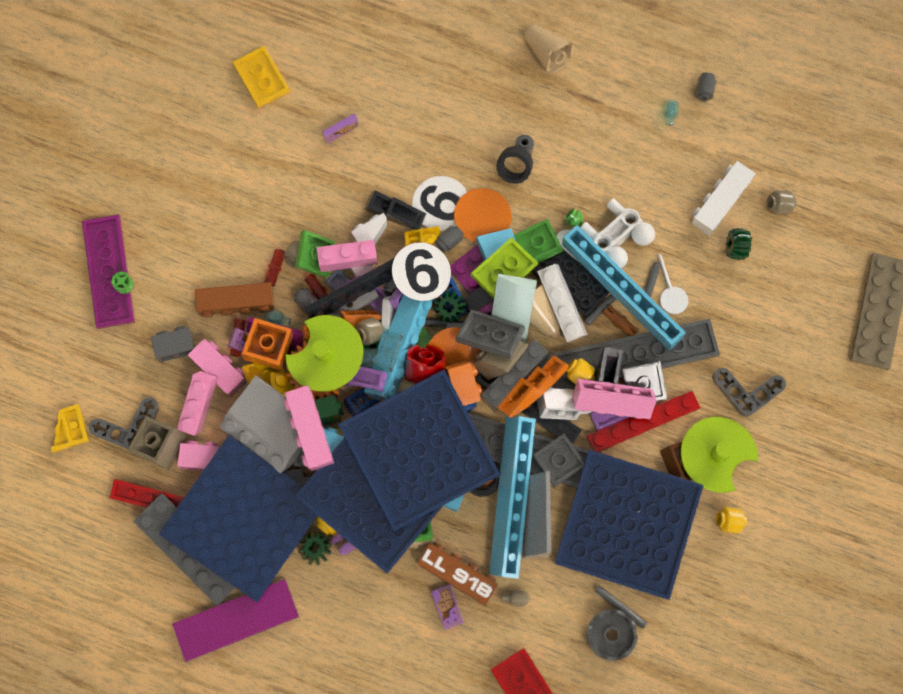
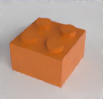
[242,318,293,371]
[445,359,482,406]

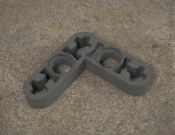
[713,368,786,417]
[89,397,160,449]

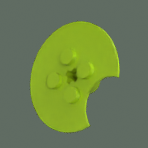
[286,315,363,392]
[681,417,758,493]

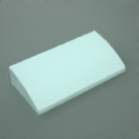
[492,274,537,343]

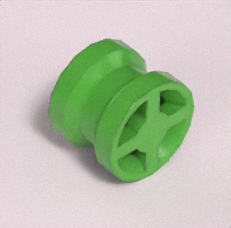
[112,272,134,294]

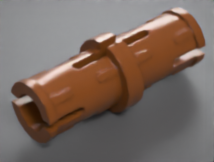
[602,304,639,336]

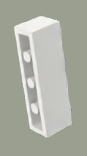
[691,161,756,236]
[537,264,588,342]

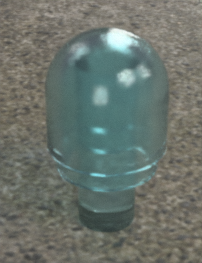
[664,99,679,125]
[264,310,291,326]

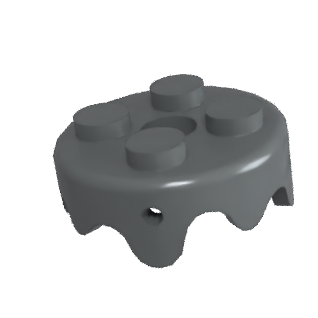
[586,609,638,661]

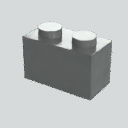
[151,326,195,363]

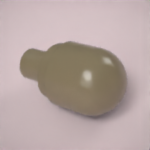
[501,590,529,607]

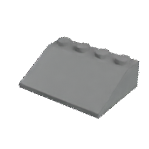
[219,376,302,473]
[521,471,551,559]

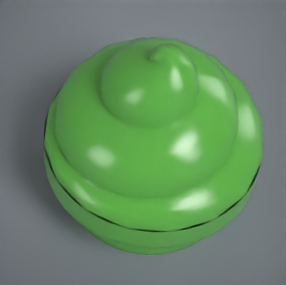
[564,208,583,227]

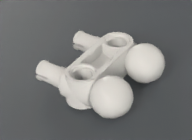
[580,198,655,269]

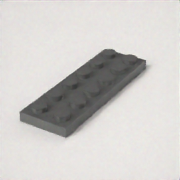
[133,493,235,606]

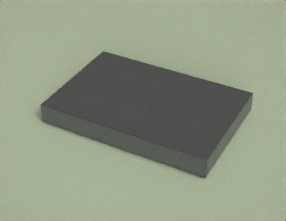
[456,310,525,359]

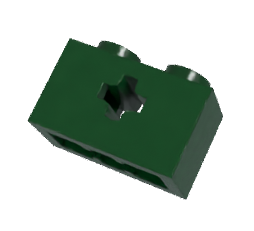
[314,395,344,424]

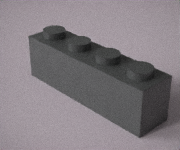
[481,339,548,412]

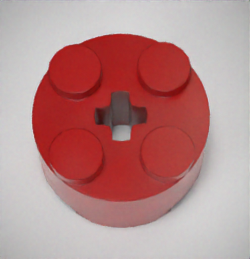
[405,344,446,384]

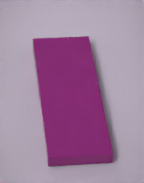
[82,214,135,329]
[172,579,299,662]

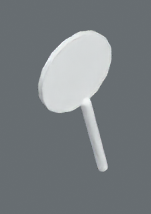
[658,254,688,314]

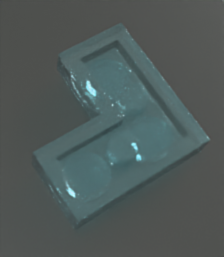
[361,332,403,372]

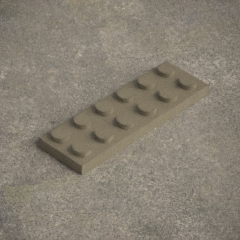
[850,253,903,370]

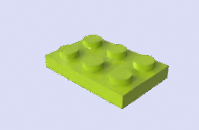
[470,237,538,299]

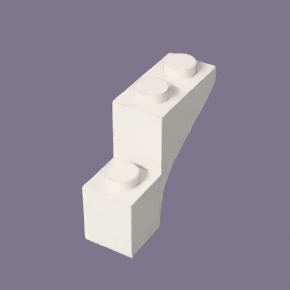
[350,213,387,277]

